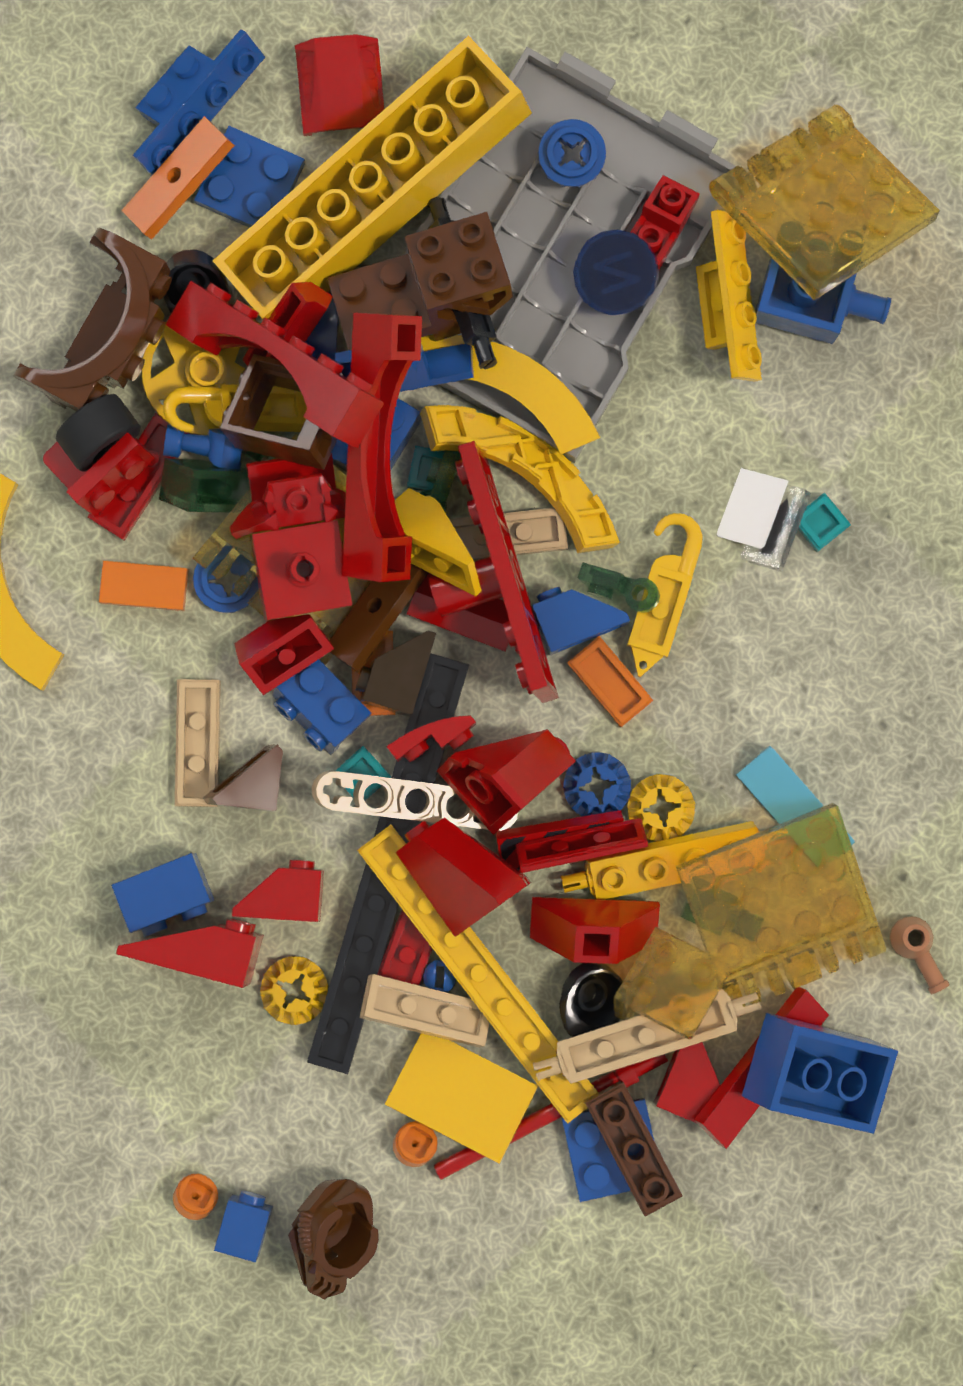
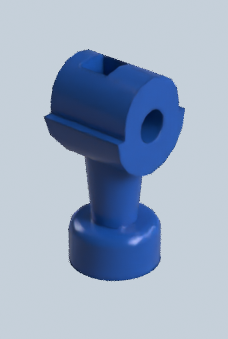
[163,423,242,469]

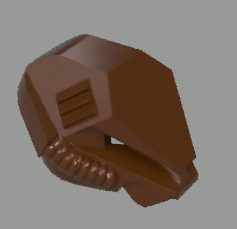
[288,1179,379,1300]

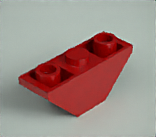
[529,897,660,964]

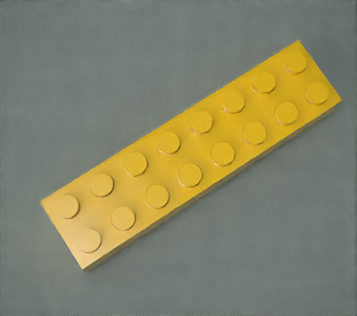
[212,35,532,319]

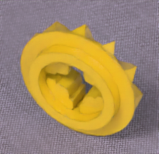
[627,774,695,842]
[260,956,328,1025]

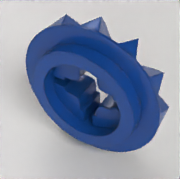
[538,119,606,188]
[193,546,259,613]
[563,752,631,816]

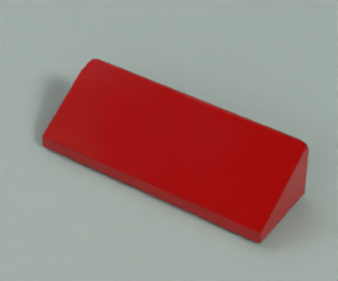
[516,818,649,873]

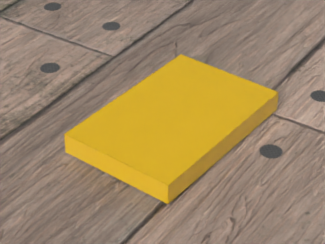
[385,1033,538,1164]

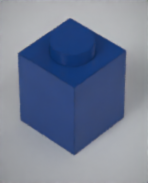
[214,1191,273,1263]

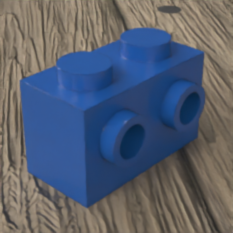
[111,853,215,937]

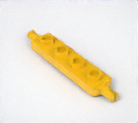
[561,821,789,900]

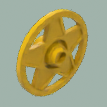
[141,322,245,435]

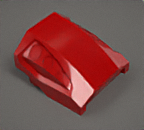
[295,34,385,136]

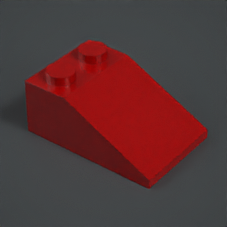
[116,918,264,988]

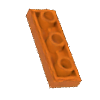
[121,116,235,240]

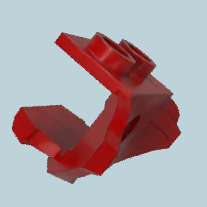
[229,453,346,540]

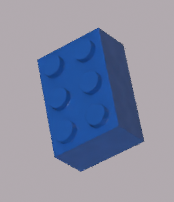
[742,1013,898,1134]

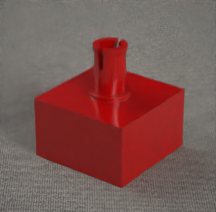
[250,520,352,621]

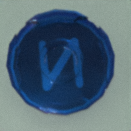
[573,229,659,316]

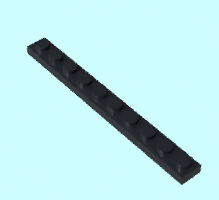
[307,653,469,1075]

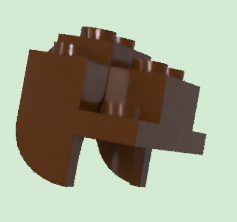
[13,228,172,411]

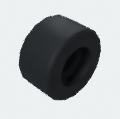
[56,394,141,471]

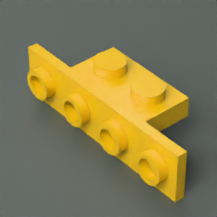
[696,209,762,382]

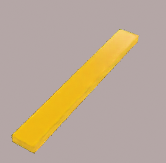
[357,824,598,1124]

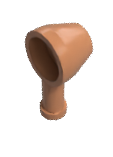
[890,916,950,995]

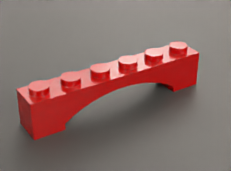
[165,281,384,448]
[342,313,422,582]

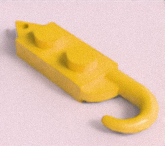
[163,384,307,432]
[627,513,703,678]

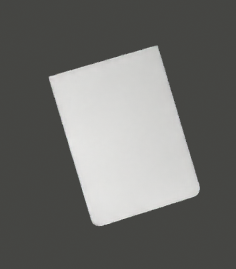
[717,468,789,549]

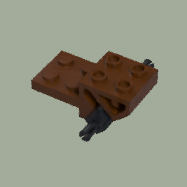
[327,197,513,369]

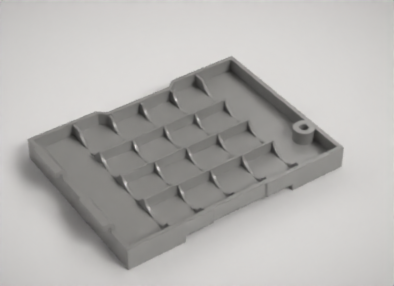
[403,47,744,463]

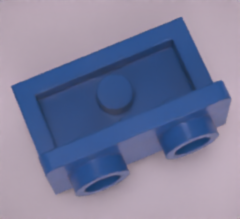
[273,659,371,755]

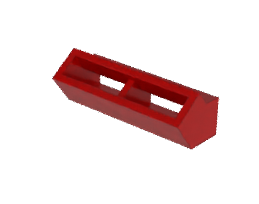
[242,282,333,366]
[407,573,510,652]

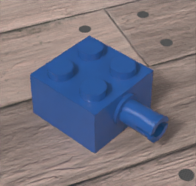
[755,230,892,344]

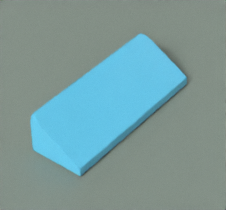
[736,746,855,870]

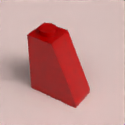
[437,729,576,835]
[395,817,531,937]

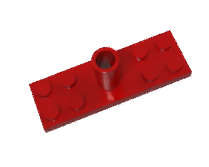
[429,441,559,703]

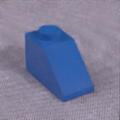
[532,587,630,656]

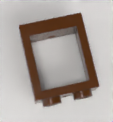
[220,354,343,470]

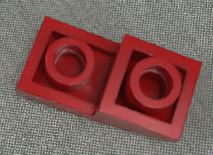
[629,175,700,272]
[386,715,476,763]

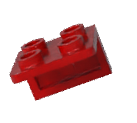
[43,432,155,517]

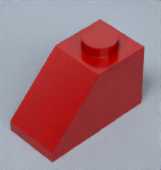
[234,614,334,695]
[232,860,324,922]
[653,1042,720,1123]

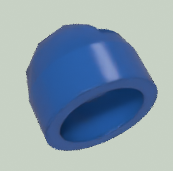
[423,959,456,993]

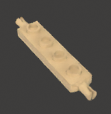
[533,989,762,1084]

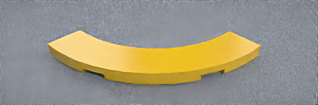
[421,335,601,455]
[420,405,620,553]
[0,474,64,691]

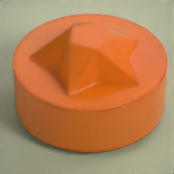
[393,1121,438,1167]
[173,1174,218,1220]

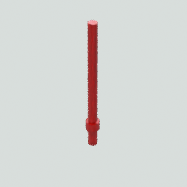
[433,1054,668,1180]

